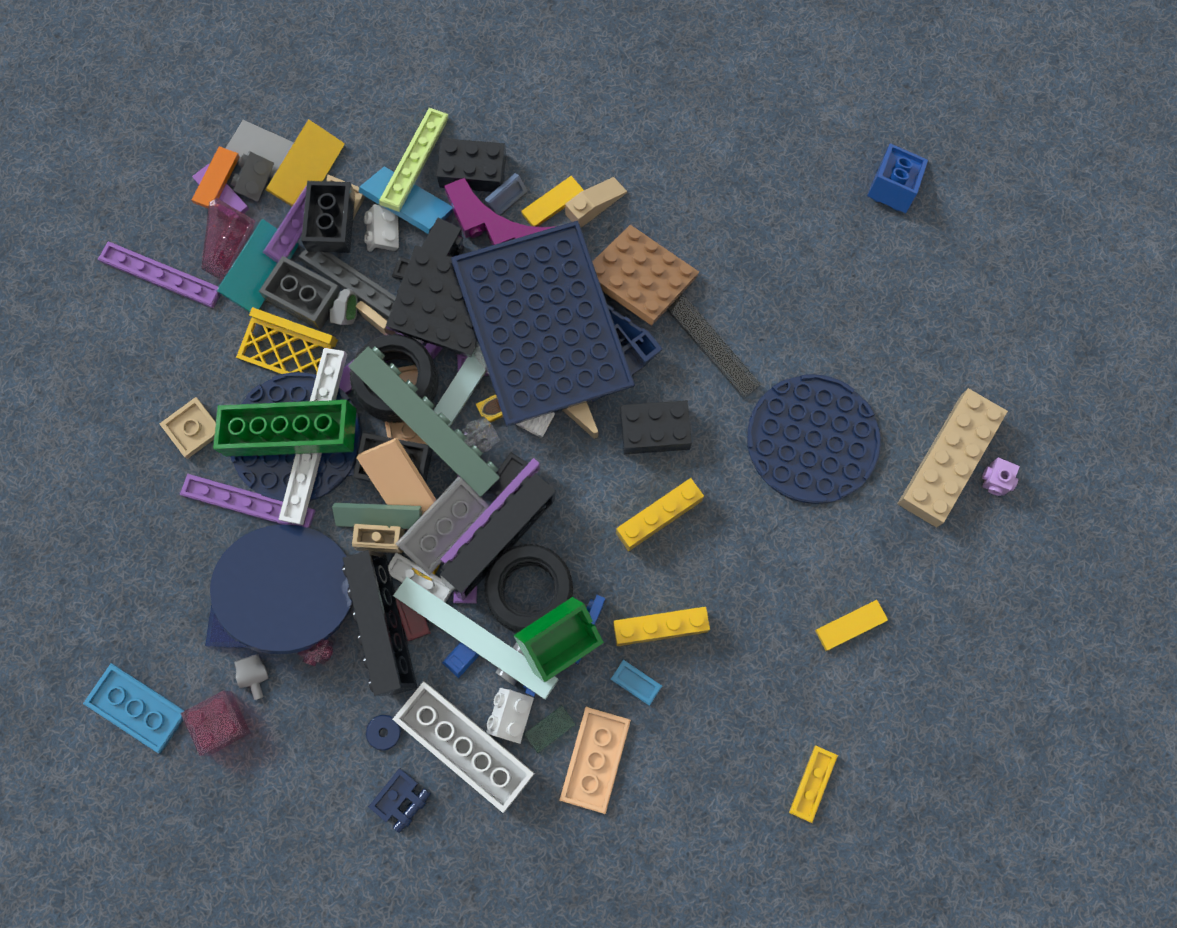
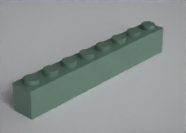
[348,346,500,497]

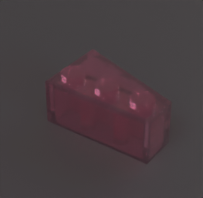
[201,198,256,279]

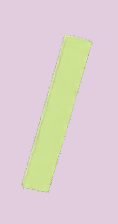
[379,108,448,212]

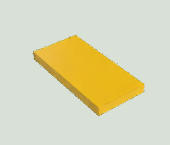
[265,119,345,207]

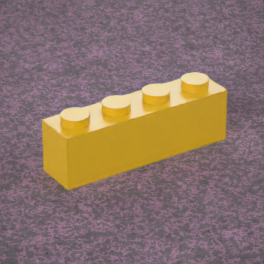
[616,478,704,551]
[613,607,710,646]

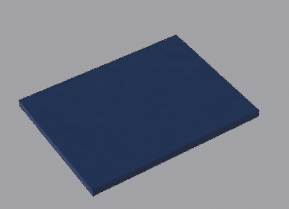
[451,220,635,427]

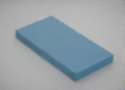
[359,166,453,234]
[83,663,188,754]

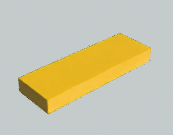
[521,176,584,227]
[815,600,888,651]
[789,746,838,823]

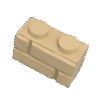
[352,524,404,553]

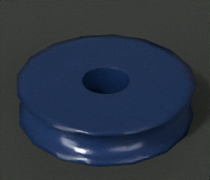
[366,715,401,751]

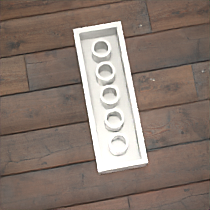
[392,682,535,813]

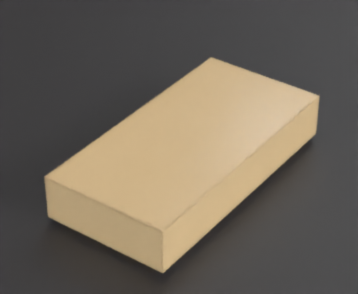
[355,301,396,335]

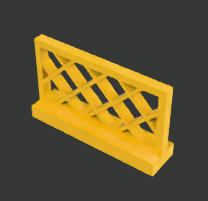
[236,307,338,375]

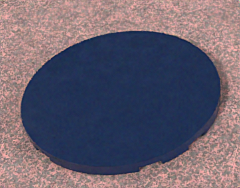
[230,372,362,502]
[747,374,881,504]
[210,524,353,654]

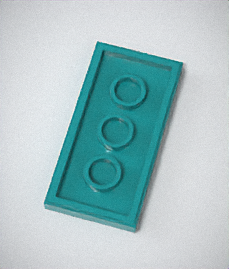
[216,219,299,313]

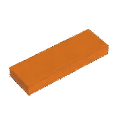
[192,146,240,210]

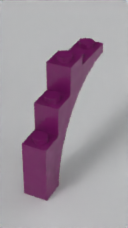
[445,178,557,245]

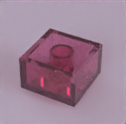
[181,690,251,756]

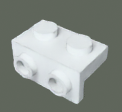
[364,204,399,252]
[486,688,534,744]

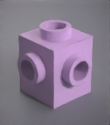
[982,458,1020,496]

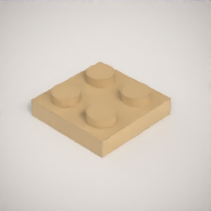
[159,397,216,459]

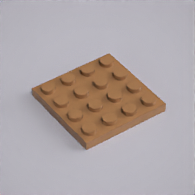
[592,225,699,326]

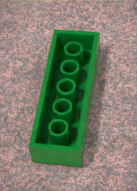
[213,400,357,457]

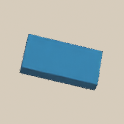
[610,660,662,706]

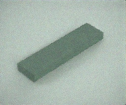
[332,503,423,529]

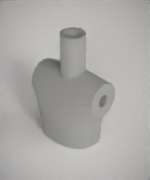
[234,654,269,700]

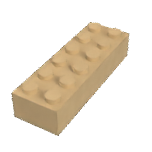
[897,388,1008,528]

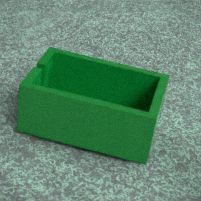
[513,597,604,682]

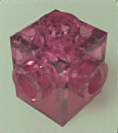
[297,639,333,666]

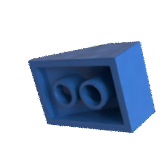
[867,143,928,213]

